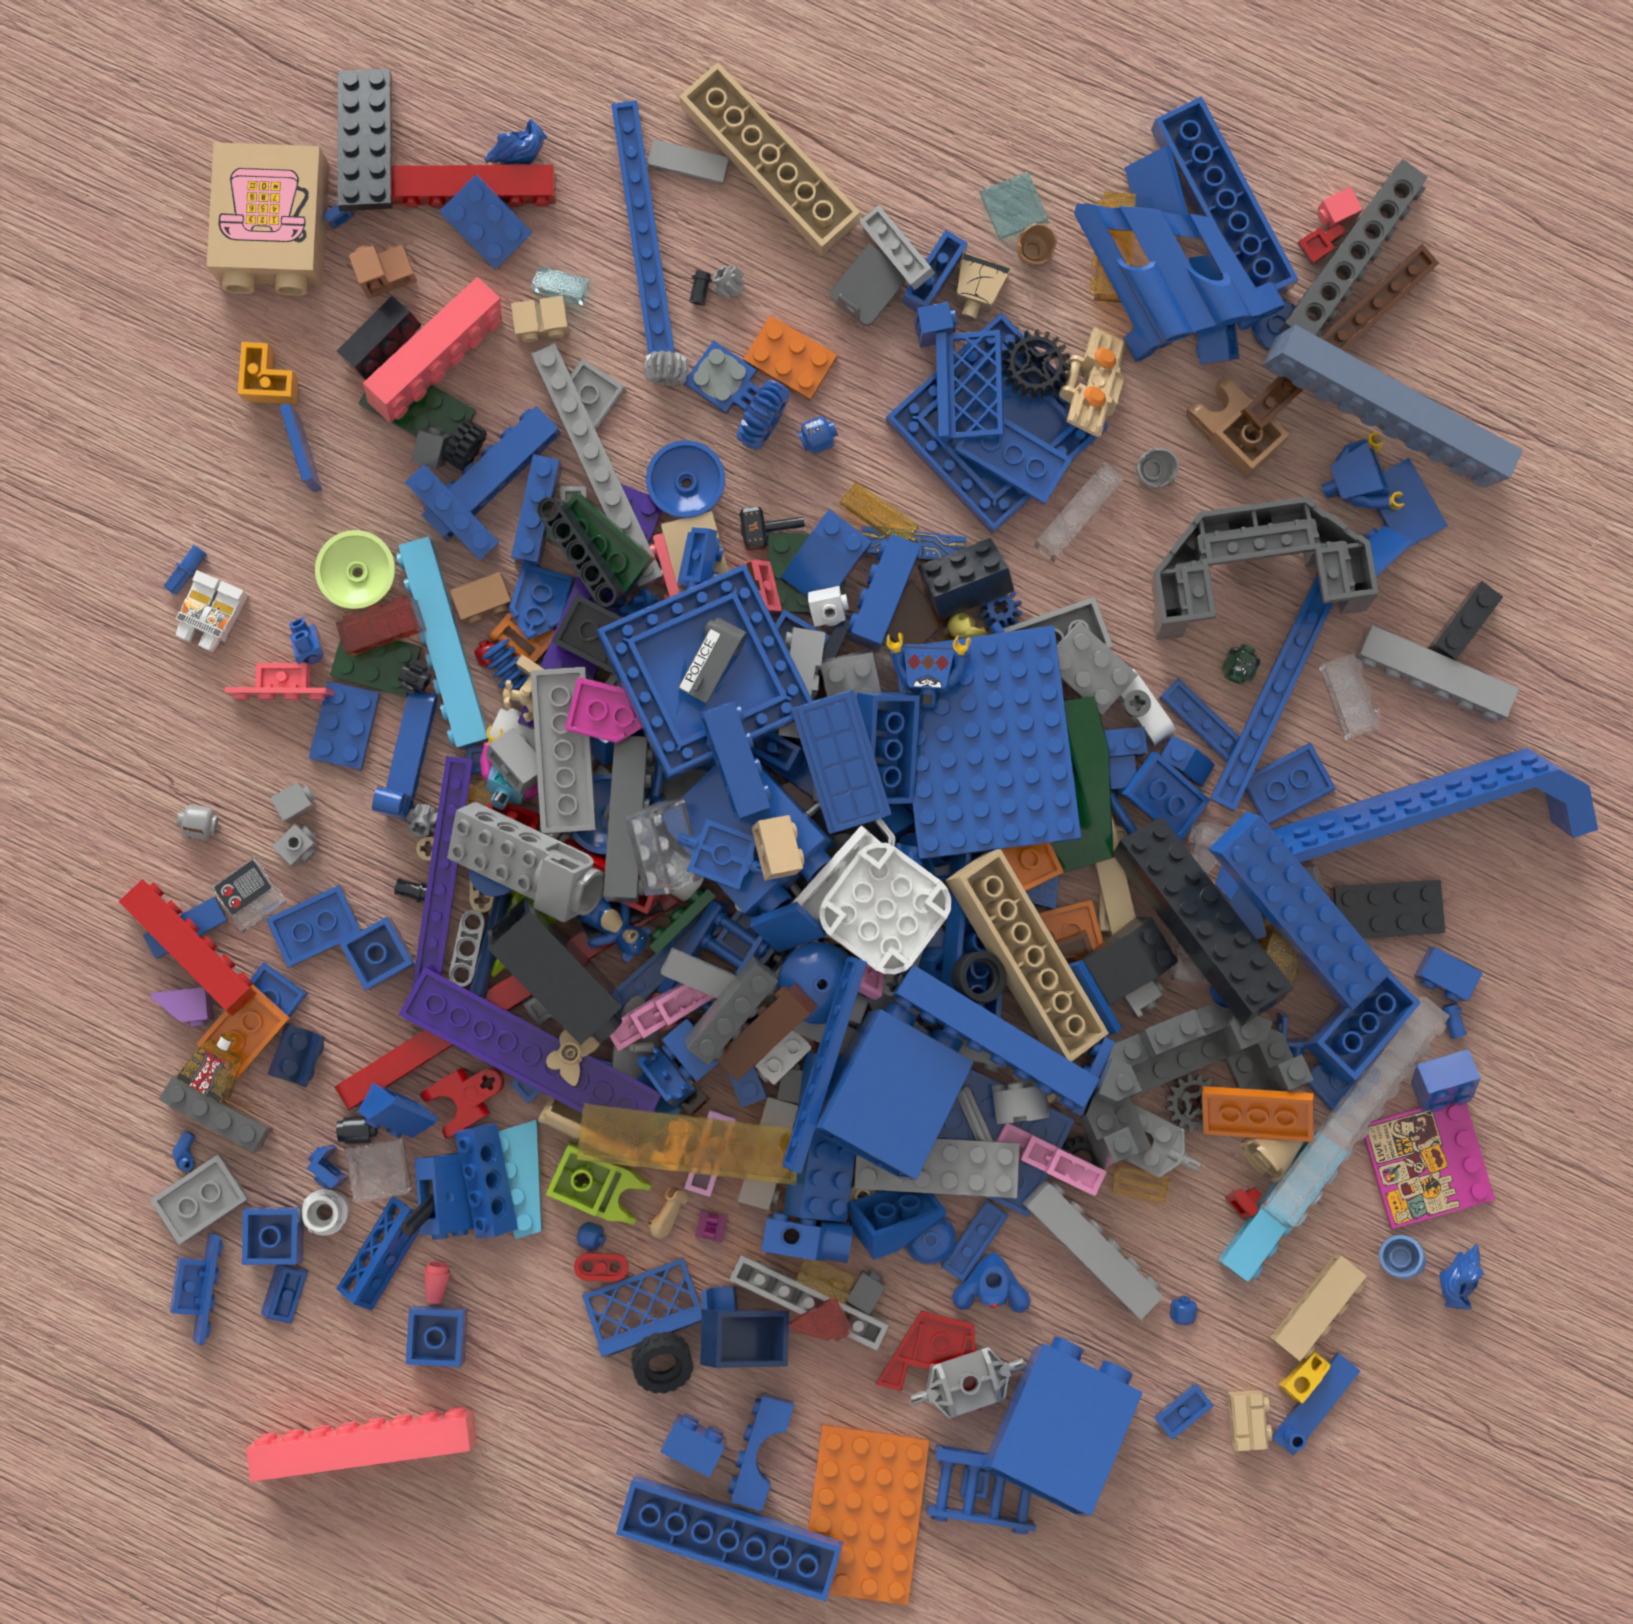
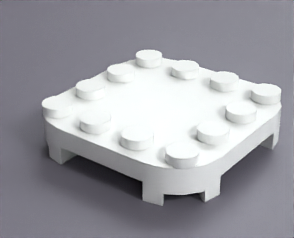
[819,842,951,974]

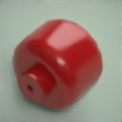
[474,639,497,668]

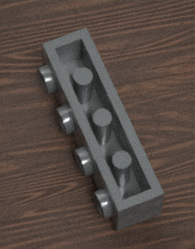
[684,956,778,1065]

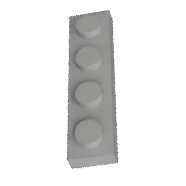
[859,205,935,290]

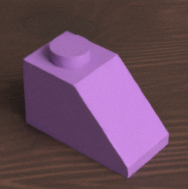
[151,987,214,1027]

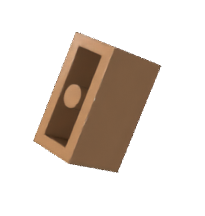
[450,572,512,625]

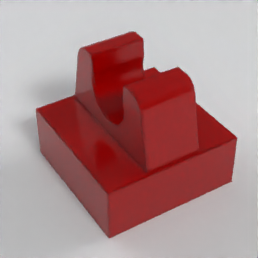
[1225,1187,1262,1219]

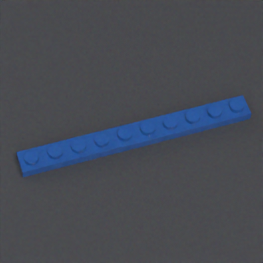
[611,100,675,355]
[1209,571,1334,812]
[510,906,724,1104]

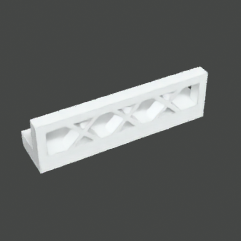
[791,826,881,922]

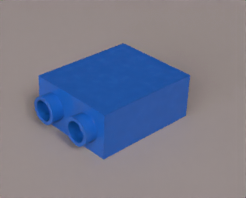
[659,755,836,917]
[814,1002,974,1180]
[982,1337,1143,1517]

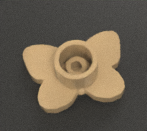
[546,1029,600,1086]

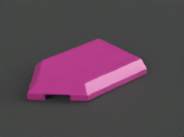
[565,677,641,743]

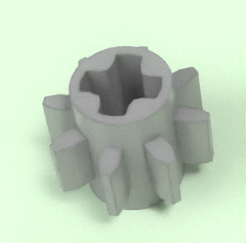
[713,265,745,298]
[406,804,438,837]

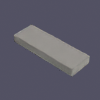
[647,139,729,185]

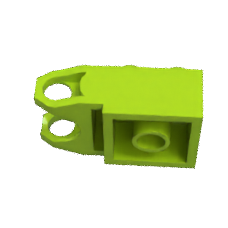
[546,1140,652,1225]

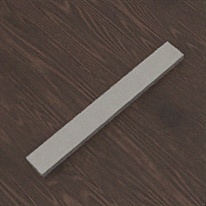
[660,948,857,1053]

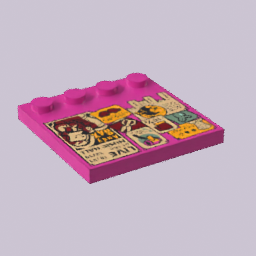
[1360,1102,1495,1229]

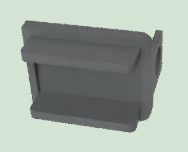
[830,243,907,326]

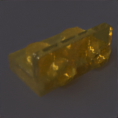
[795,1259,855,1305]

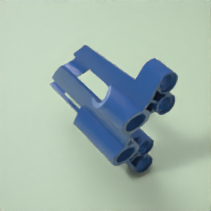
[1074,203,1285,362]

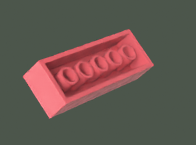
[363,277,502,423]

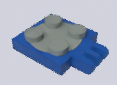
[684,340,760,414]

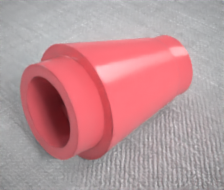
[424,1261,451,1304]

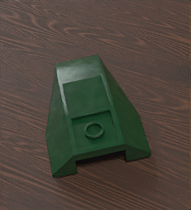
[1050,696,1114,873]

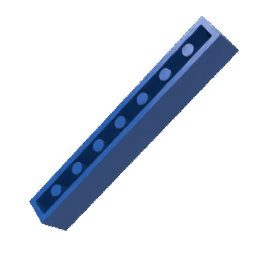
[892,965,1100,1110]

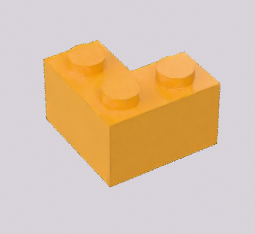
[238,342,299,404]

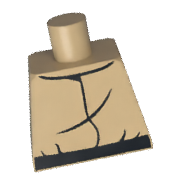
[955,253,1011,321]

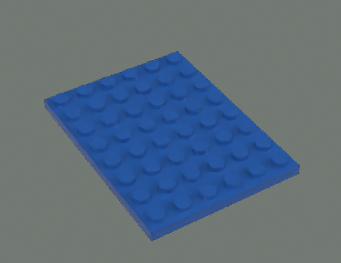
[898,626,1082,860]

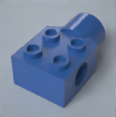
[761,1211,854,1263]

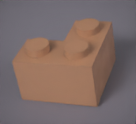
[349,245,417,299]

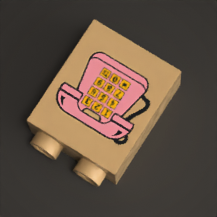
[207,142,329,296]

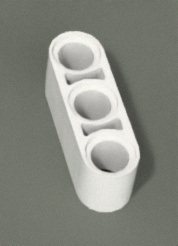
[1118,669,1176,746]

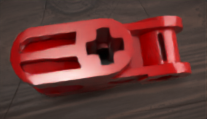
[420,1067,505,1139]

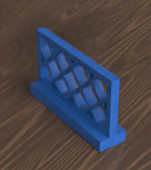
[936,330,1004,443]
[582,1258,702,1358]

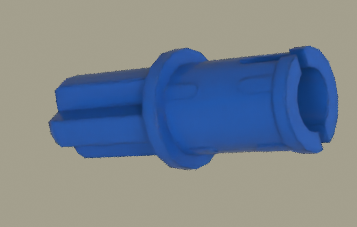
[164,544,207,595]

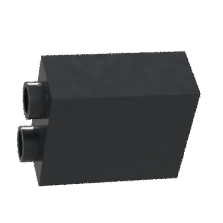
[487,896,623,1045]

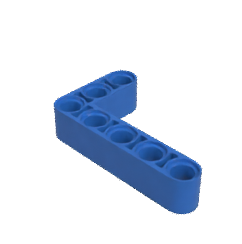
[372,690,438,821]

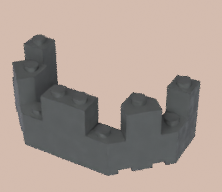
[1151,497,1379,640]
[1079,1004,1314,1169]

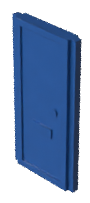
[791,689,891,834]

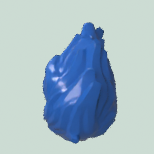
[484,119,547,165]
[1440,1244,1484,1310]

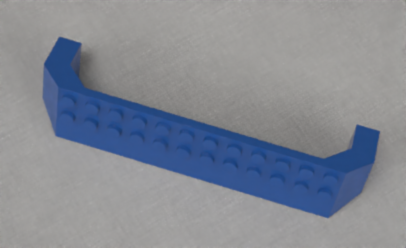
[1215,748,1598,939]

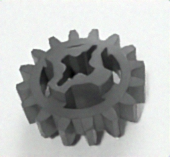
[1165,1074,1219,1132]

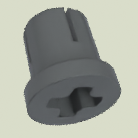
[1124,690,1151,717]

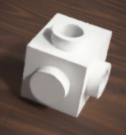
[808,586,849,627]

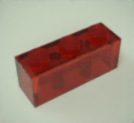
[336,595,427,656]

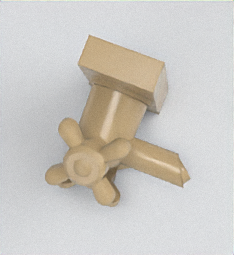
[503,654,544,722]

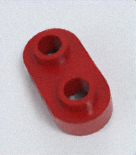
[574,1253,629,1281]

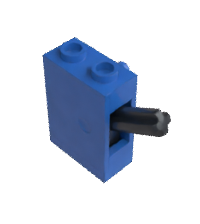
[401,1153,474,1240]

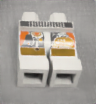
[176,570,248,653]

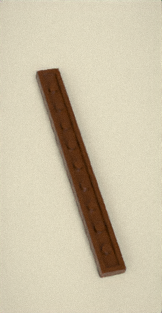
[1240,244,1439,431]

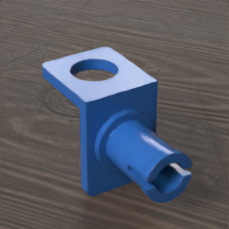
[1277,1012,1309,1058]

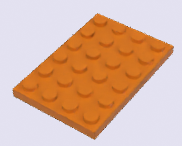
[808,1424,930,1605]

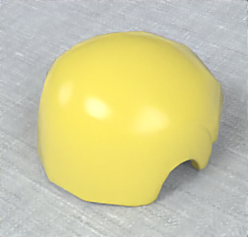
[948,612,987,639]

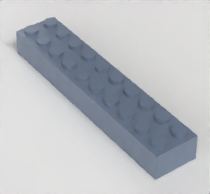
[1263,324,1523,488]

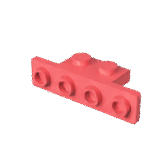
[224,663,334,701]

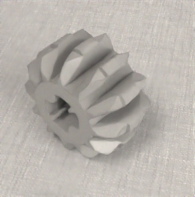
[644,350,689,387]

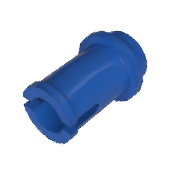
[1440,1003,1467,1039]

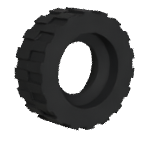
[631,1332,693,1394]

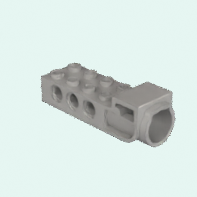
[447,802,605,922]

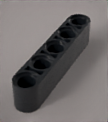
[537,497,627,609]

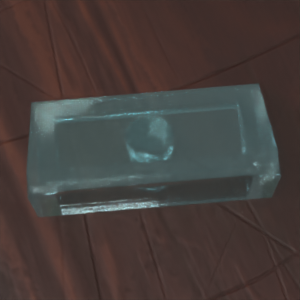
[531,266,590,305]

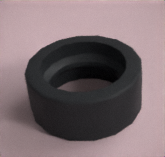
[951,951,1006,1004]

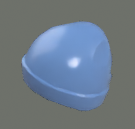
[1379,1235,1426,1280]

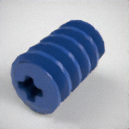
[482,638,529,690]

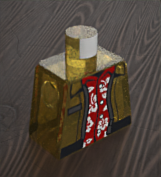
[176,1033,242,1104]

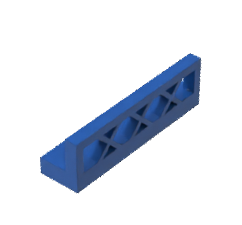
[336,1195,420,1311]

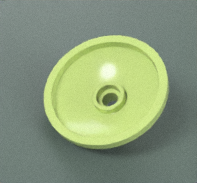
[315,530,396,610]

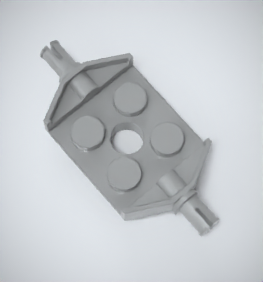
[1124,1103,1202,1178]
[909,1346,1025,1419]

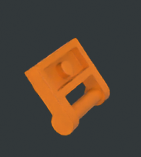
[489,612,555,664]

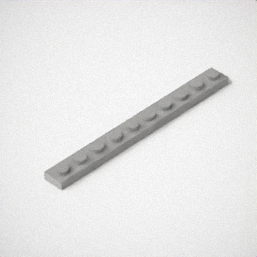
[531,343,664,588]

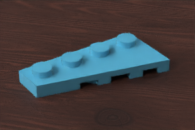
[498,1119,542,1239]

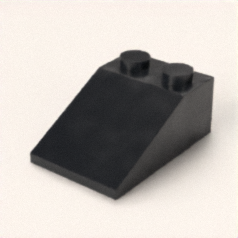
[1079,917,1179,1005]

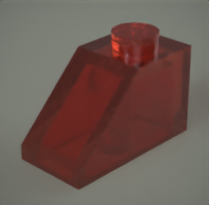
[788,1295,852,1342]

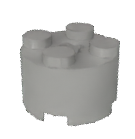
[992,1080,1049,1124]

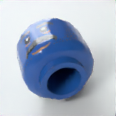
[798,416,839,454]

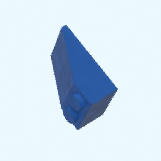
[781,509,872,598]
[849,1190,946,1260]

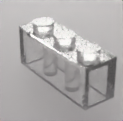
[1319,653,1382,741]

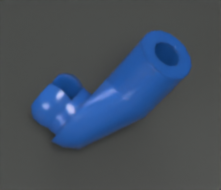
[172,1130,196,1172]

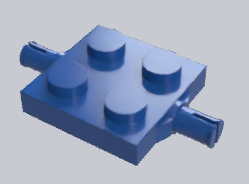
[676,819,763,891]

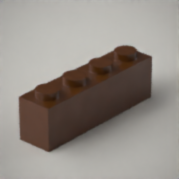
[717,983,818,1082]

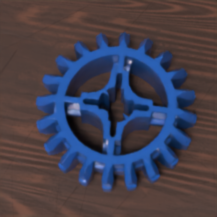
[737,380,790,450]

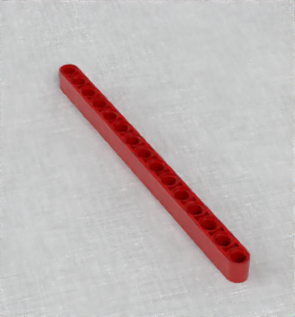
[334,886,683,1110]

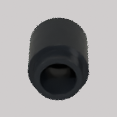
[336,1116,378,1144]

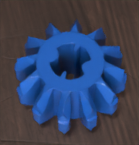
[978,591,1022,629]

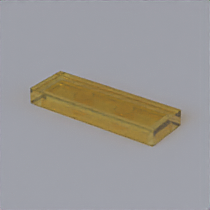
[840,482,919,540]

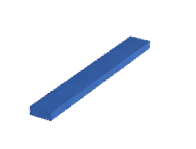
[782,956,867,1174]

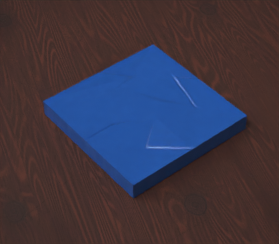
[886,312,1109,535]
[596,564,813,781]

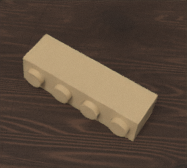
[1270,1253,1367,1361]

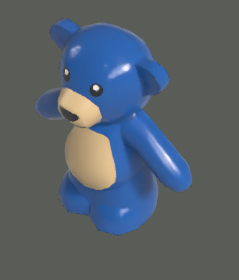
[577,895,652,963]

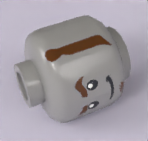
[177,804,218,841]

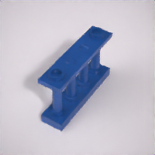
[657,899,771,1011]
[926,1444,1036,1534]

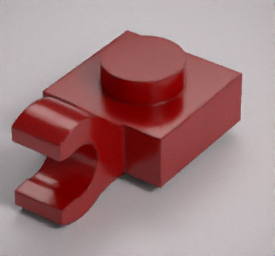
[1297,223,1346,265]

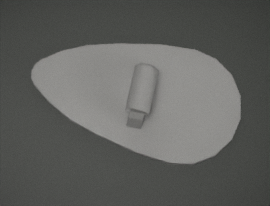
[612,995,660,1079]

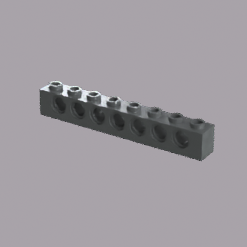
[1279,159,1428,338]

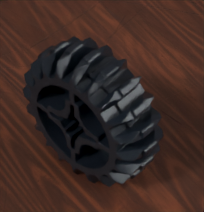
[1002,329,1071,402]

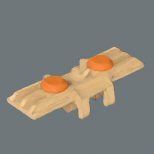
[1059,327,1125,437]

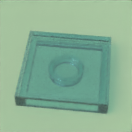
[980,172,1048,240]

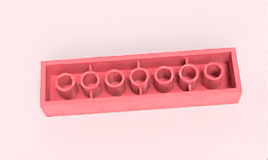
[246,1406,477,1482]

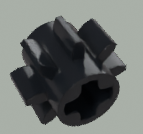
[398,660,431,695]

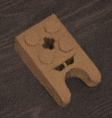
[1186,377,1290,479]

